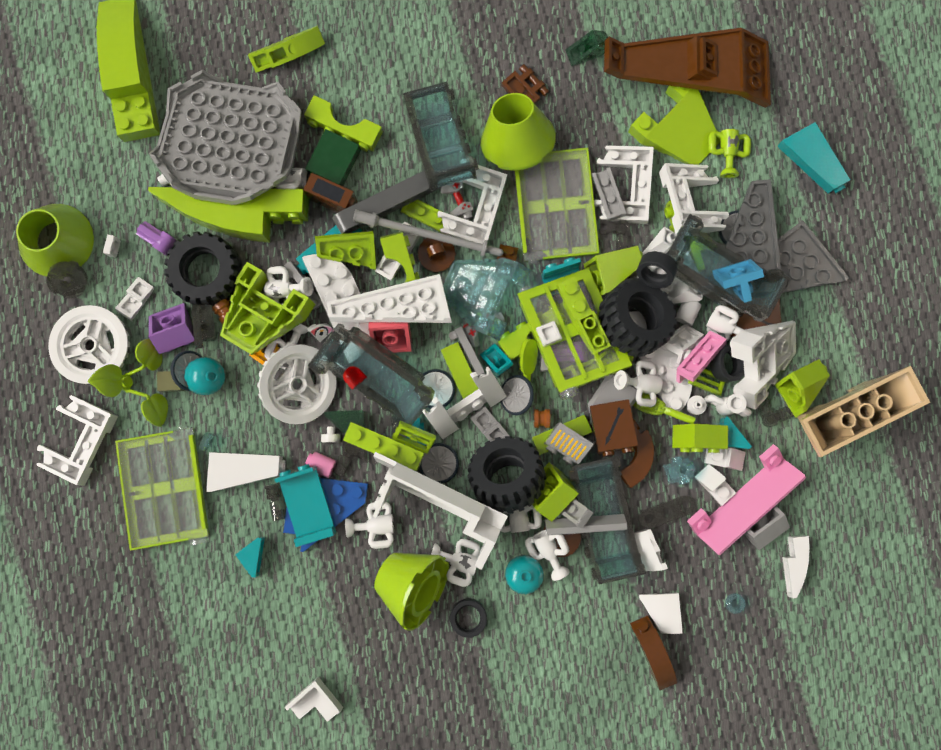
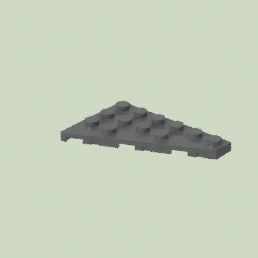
[707,179,783,299]
[720,220,849,304]

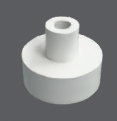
[686,396,707,415]
[321,427,341,443]

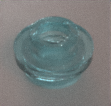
[725,593,745,614]

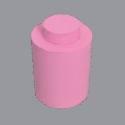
[305,451,337,478]

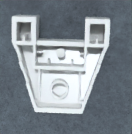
[730,321,796,410]

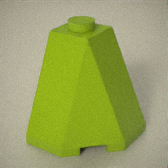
[584,246,643,296]
[775,360,830,418]

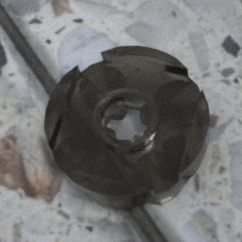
[46,261,88,298]

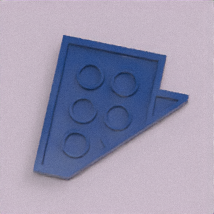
[283,478,368,552]

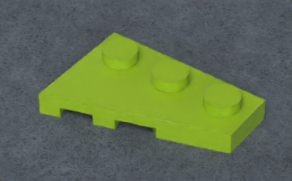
[315,231,376,270]

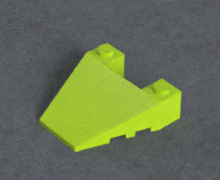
[628,86,720,165]
[220,262,316,355]

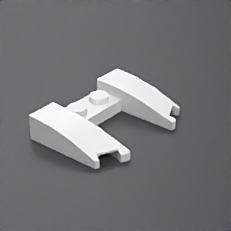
[594,146,654,225]
[437,160,507,244]
[659,163,729,235]
[422,367,507,439]
[37,395,118,486]

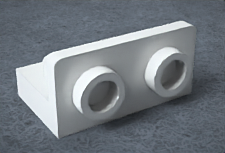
[663,324,704,365]

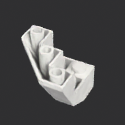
[630,227,704,304]

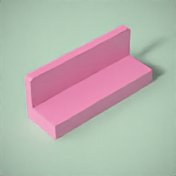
[676,331,727,383]

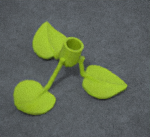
[88,338,168,427]

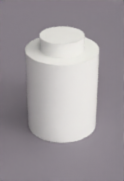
[675,301,702,327]

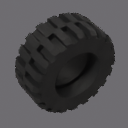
[164,231,242,308]
[598,278,677,357]
[468,436,546,514]

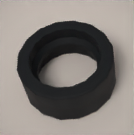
[637,251,677,289]
[710,345,745,382]
[450,598,487,638]

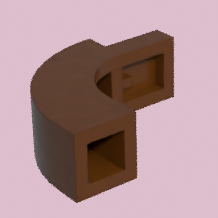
[618,419,654,488]
[630,615,678,691]

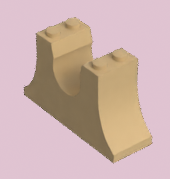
[798,366,930,457]

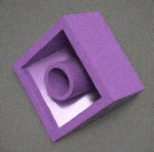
[149,303,195,354]

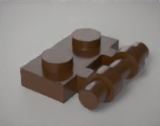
[501,64,549,104]

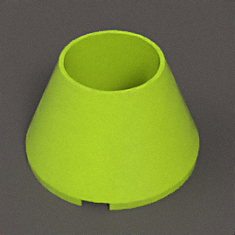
[481,93,556,171]
[16,204,94,278]
[374,553,449,631]

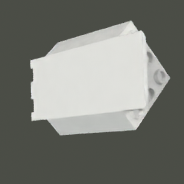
[373,452,508,570]

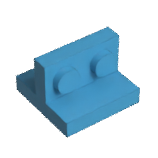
[712,259,764,303]

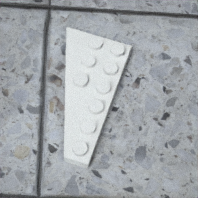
[327,274,452,323]

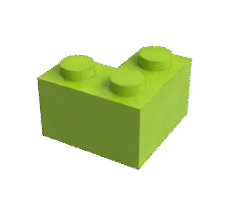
[672,424,728,453]
[533,462,579,522]

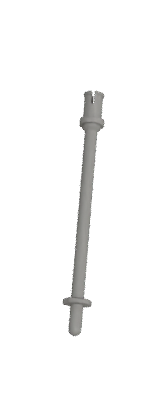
[353,209,503,257]

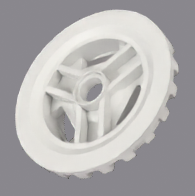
[49,305,130,384]
[257,344,336,424]

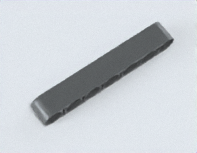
[332,161,454,234]

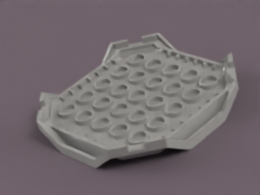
[149,70,301,205]

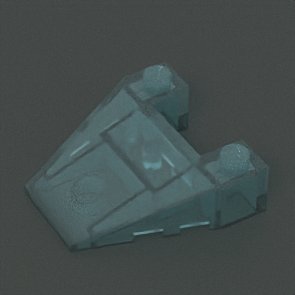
[443,258,531,341]

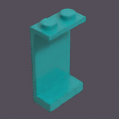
[275,464,336,547]

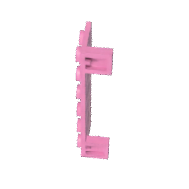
[687,444,806,555]

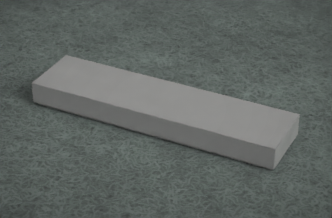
[545,514,627,535]

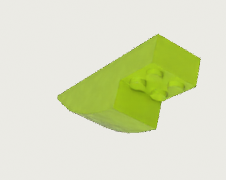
[96,0,160,142]
[148,187,309,243]

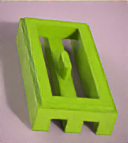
[688,369,725,396]
[392,420,436,454]

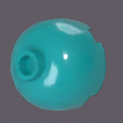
[184,357,225,396]
[505,555,544,595]

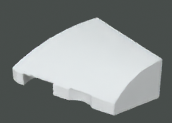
[632,529,668,571]
[639,593,682,634]

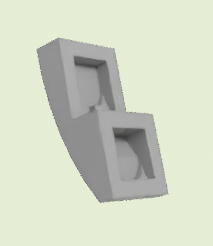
[470,406,509,442]

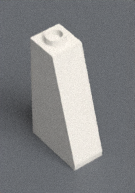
[206,452,286,492]

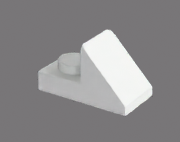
[704,448,746,471]
[695,464,736,506]

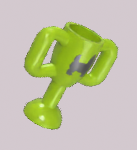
[708,129,751,178]

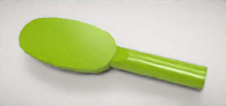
[519,339,538,381]
[633,393,696,424]

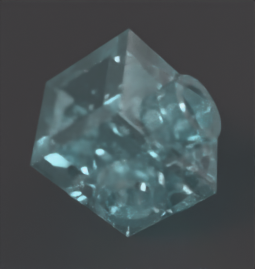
[663,456,696,485]

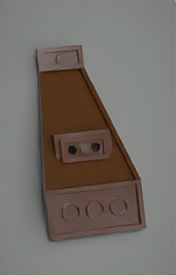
[604,27,771,108]

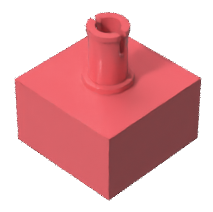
[369,322,412,354]

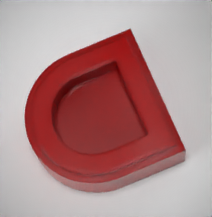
[343,366,367,390]

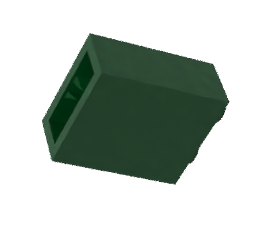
[305,129,361,186]

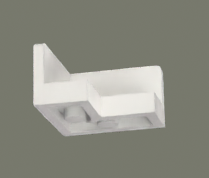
[285,677,343,722]

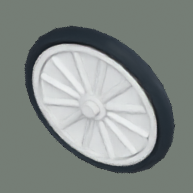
[416,369,456,409]

